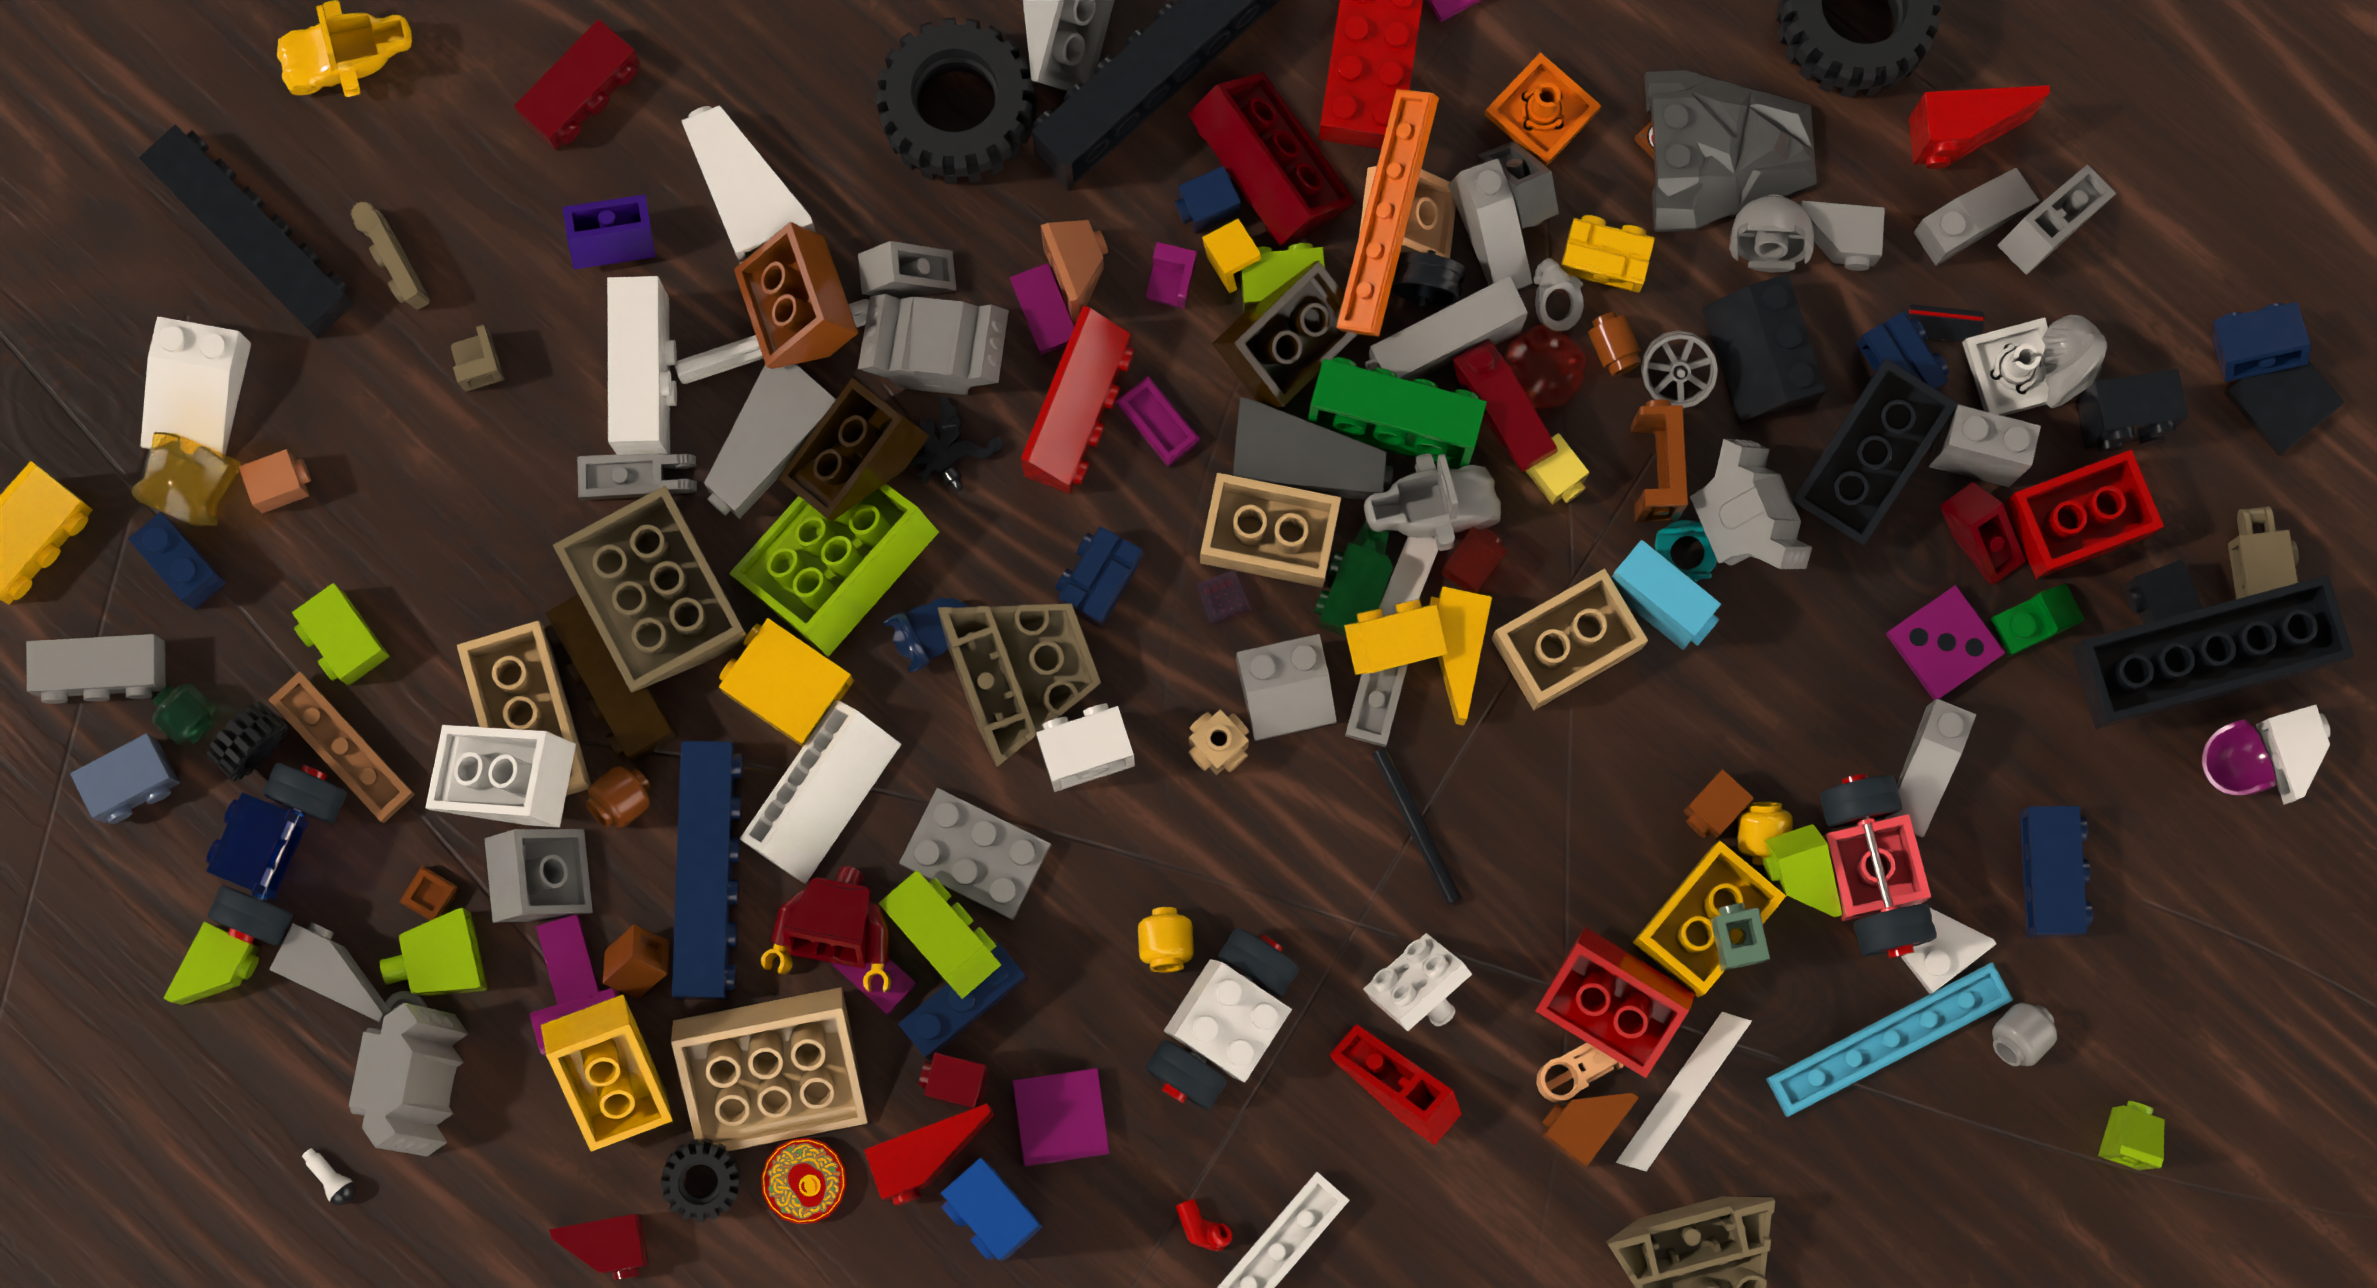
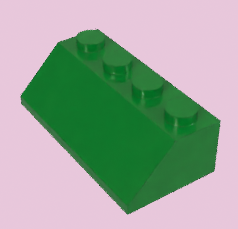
[1308,357,1487,469]

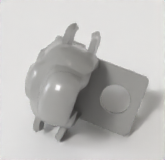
[1364,453,1501,551]

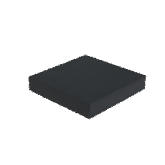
[2225,360,2345,456]

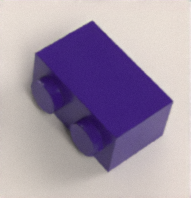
[562,194,656,269]

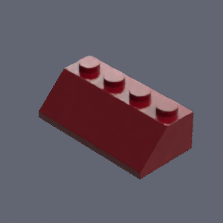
[1188,72,1356,246]

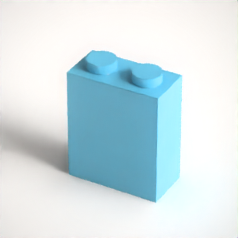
[1611,539,1721,650]

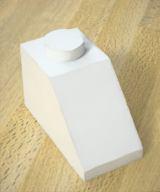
[2256,705,2330,804]

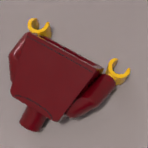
[761,866,892,993]

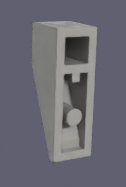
[1448,158,1533,290]
[1997,164,2116,275]
[1913,167,2039,266]
[1884,699,1977,838]
[269,922,391,1023]

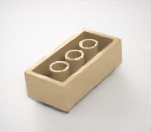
[457,620,591,796]

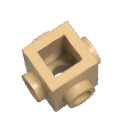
[1188,709,1249,776]

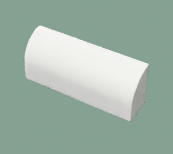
[740,699,901,884]

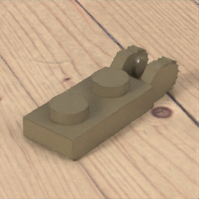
[350,201,431,310]

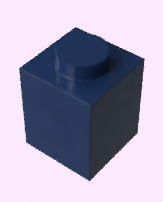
[1174,166,1241,234]

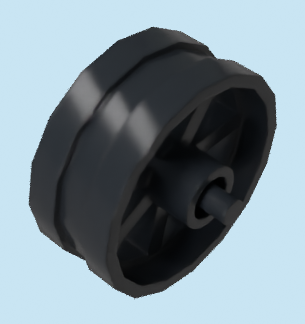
[1390,250,1466,308]

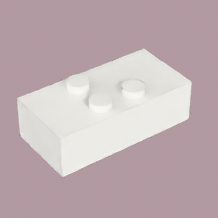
[607,276,677,455]

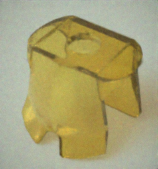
[131,432,241,526]

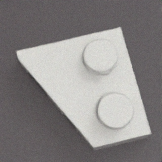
[1901,903,1997,994]

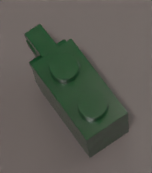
[1314,519,1393,637]

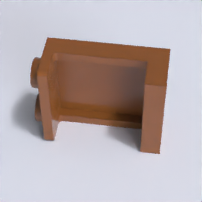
[1631,399,1688,523]

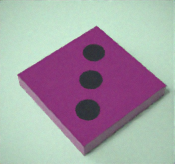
[1886,585,2005,700]

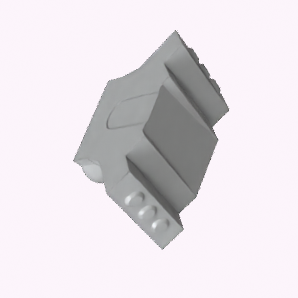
[858,294,1009,395]
[1690,439,1812,569]
[348,1002,469,1156]

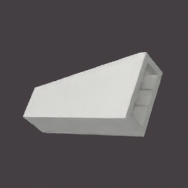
[681,105,816,264]

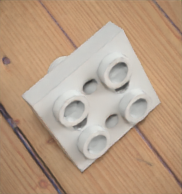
[1962,317,2049,416]
[1363,933,1472,1031]

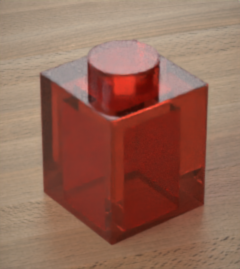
[1441,526,1507,594]

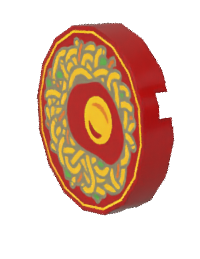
[761,1138,848,1224]

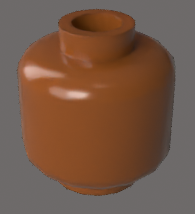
[586,766,651,829]

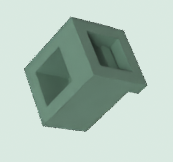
[1711,903,1770,971]

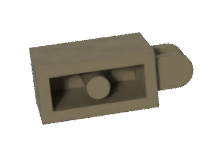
[2228,506,2299,599]

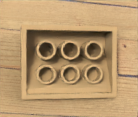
[671,987,868,1151]

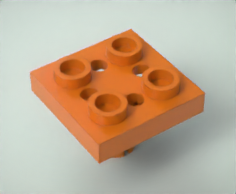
[1484,52,1602,167]

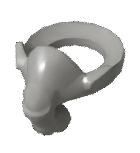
[1533,258,1584,331]

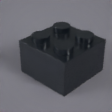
[2075,369,2188,453]

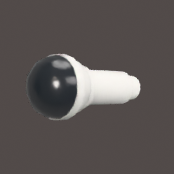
[302,1148,355,1206]

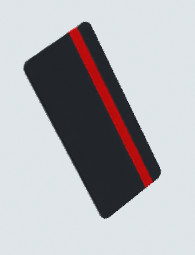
[1909,304,1984,342]

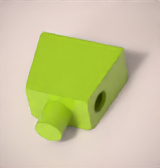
[380,908,488,996]

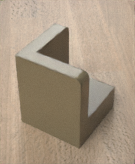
[451,325,505,392]

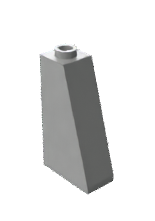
[1365,276,1528,382]
[704,364,836,519]

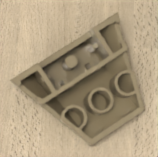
[937,604,1101,767]
[1606,1196,1775,1288]

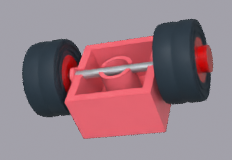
[1820,773,1937,959]

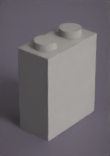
[1928,405,2041,487]

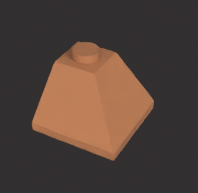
[1041,220,1108,323]

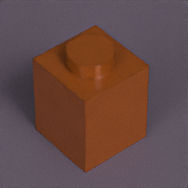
[1683,769,1754,840]

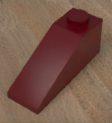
[1453,338,1558,472]

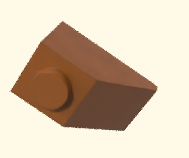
[1542,1092,1639,1168]

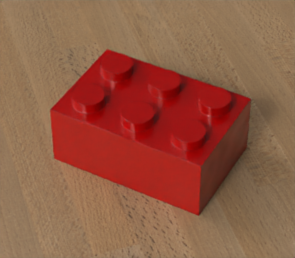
[2004,449,2164,580]

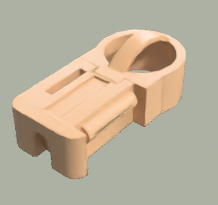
[1536,1043,1624,1103]

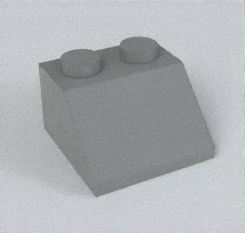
[1236,634,1337,741]
[484,829,593,923]

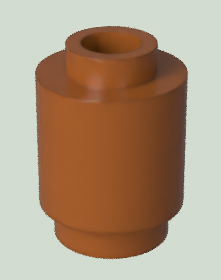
[1588,311,1642,377]

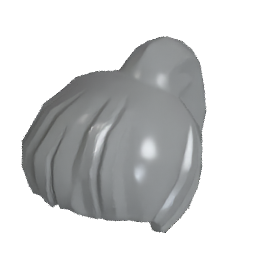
[2042,315,2108,408]

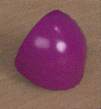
[2202,719,2277,795]

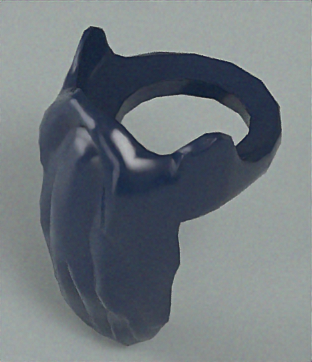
[883,598,970,673]

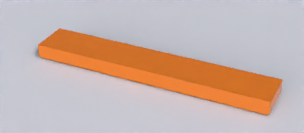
[1336,89,1439,337]

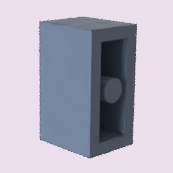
[70,733,180,824]

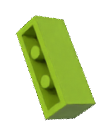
[878,870,1001,999]

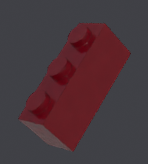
[513,19,640,150]

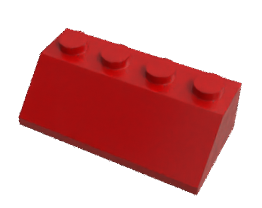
[1021,305,1136,494]

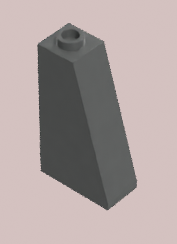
[1233,398,1393,500]

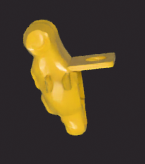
[277,0,412,97]

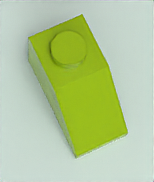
[1763,824,1842,917]
[163,921,260,1005]
[2098,1101,2165,1170]

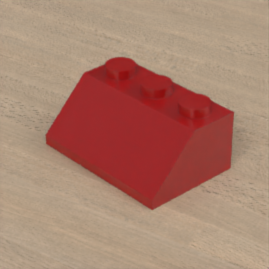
[1535,927,1696,1078]

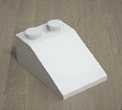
[140,316,251,463]
[425,725,576,828]

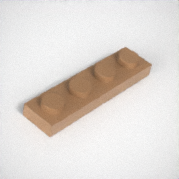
[268,671,415,823]

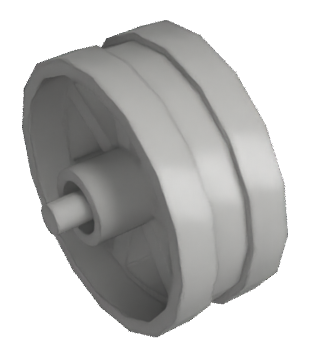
[1641,330,1718,408]

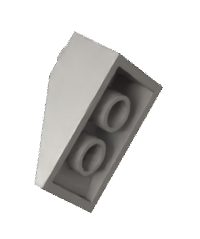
[1023,0,1114,91]

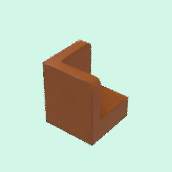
[603,924,669,998]

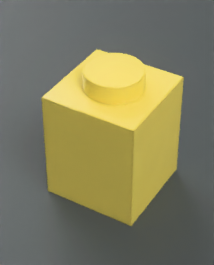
[1526,433,1589,505]

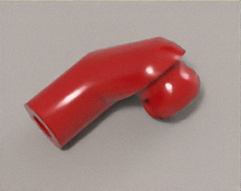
[1175,1198,1233,1251]

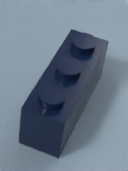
[2019,806,2093,938]
[898,942,1027,1060]

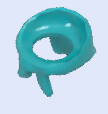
[1655,520,1717,583]

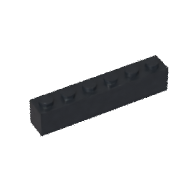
[139,124,353,339]

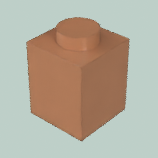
[239,449,311,514]

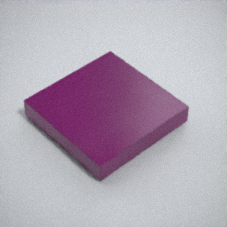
[1013,1068,1110,1166]

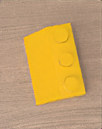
[0,461,93,605]

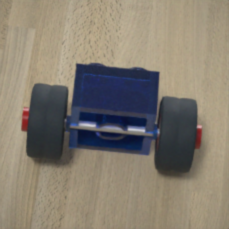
[206,763,347,946]

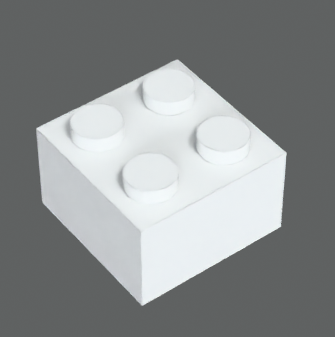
[1036,703,1135,792]

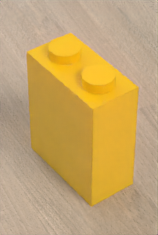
[719,618,854,747]

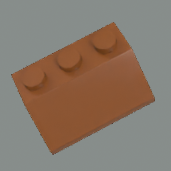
[734,222,858,369]

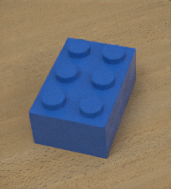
[941,1158,1043,1261]

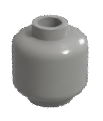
[1992,1003,2057,1066]

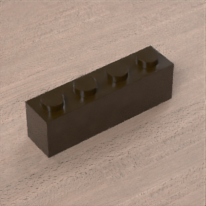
[545,594,677,763]

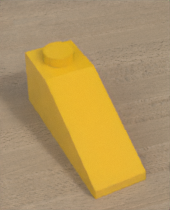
[1429,587,1492,725]

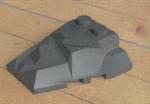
[1644,70,1817,232]

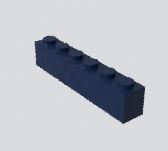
[672,741,744,1000]

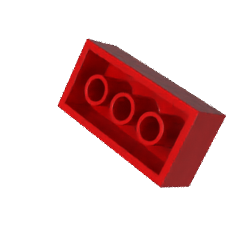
[1318,0,1423,149]

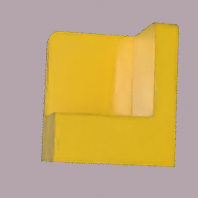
[1202,219,1261,293]

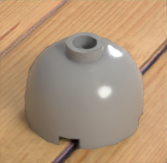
[1729,194,1814,273]

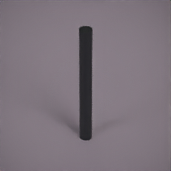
[1372,747,1462,905]

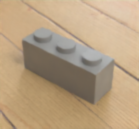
[26,634,166,704]

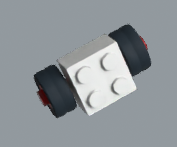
[1145,928,1299,1110]

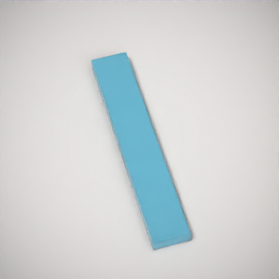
[1766,962,2013,1117]

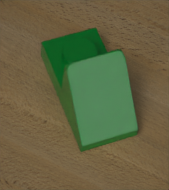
[1990,583,2085,657]

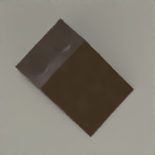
[1212,261,1357,407]
[778,378,930,522]

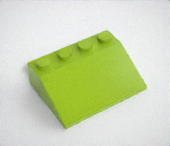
[729,483,939,657]

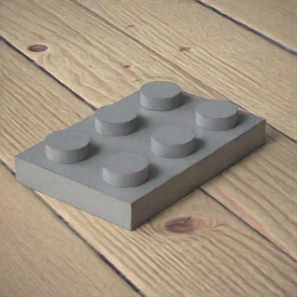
[899,788,1051,921]

